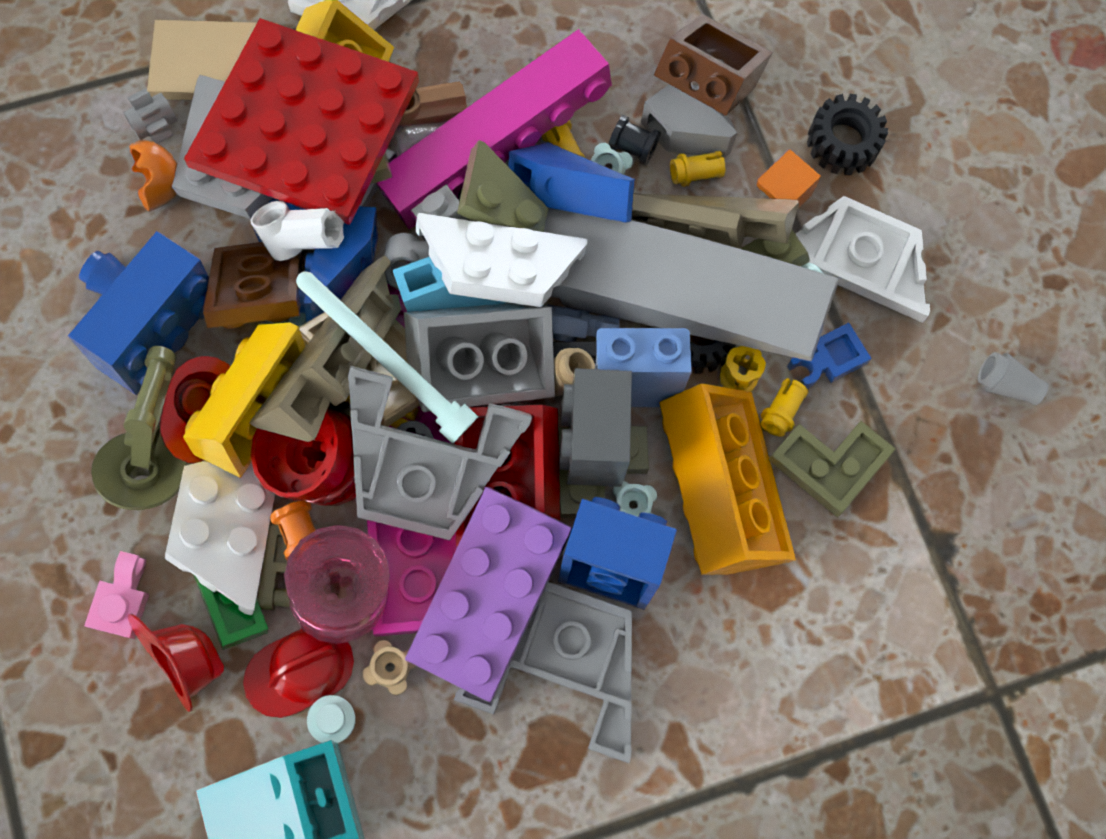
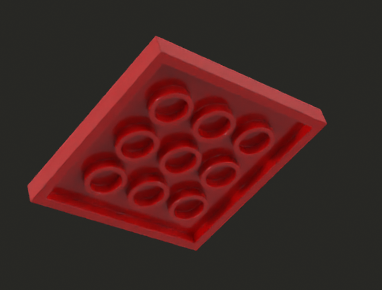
[184,18,419,225]

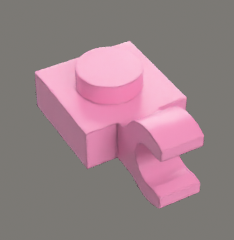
[84,551,149,640]

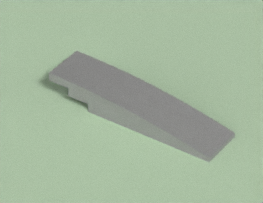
[544,208,838,361]

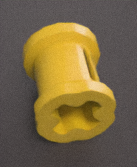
[719,346,766,392]

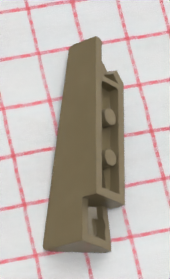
[631,193,799,249]
[249,255,401,442]

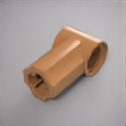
[394,81,467,137]

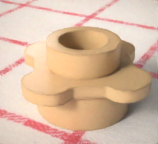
[363,640,416,695]

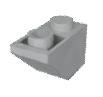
[641,84,737,158]

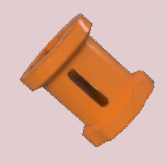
[270,500,326,561]

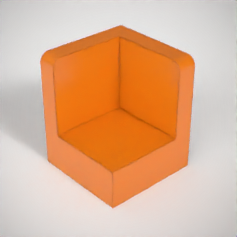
[756,149,821,207]

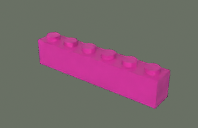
[376,29,612,230]

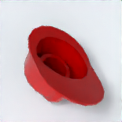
[160,356,230,463]
[127,613,224,712]
[243,625,354,718]

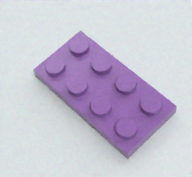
[405,487,573,702]

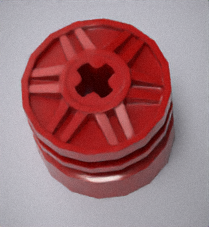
[250,408,356,506]

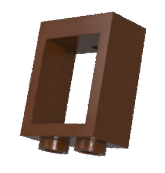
[654,14,773,116]

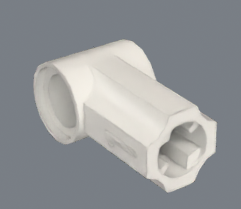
[251,201,344,261]

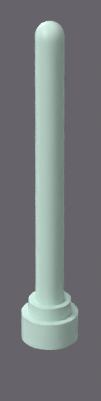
[296,272,479,444]

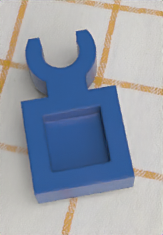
[787,323,872,389]

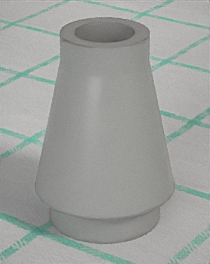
[978,352,1049,406]

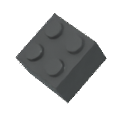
[559,368,632,487]

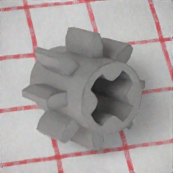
[123,89,178,144]

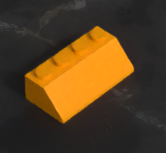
[659,383,796,575]

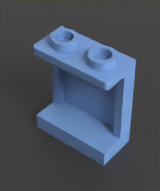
[594,328,691,407]

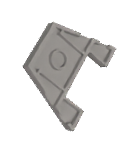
[172,75,272,219]
[348,366,532,540]
[454,582,632,763]

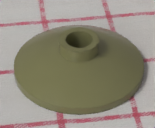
[91,433,187,510]

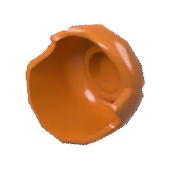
[130,140,177,212]

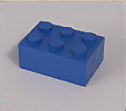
[68,231,209,395]
[558,497,677,610]

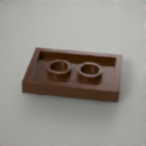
[203,242,303,329]

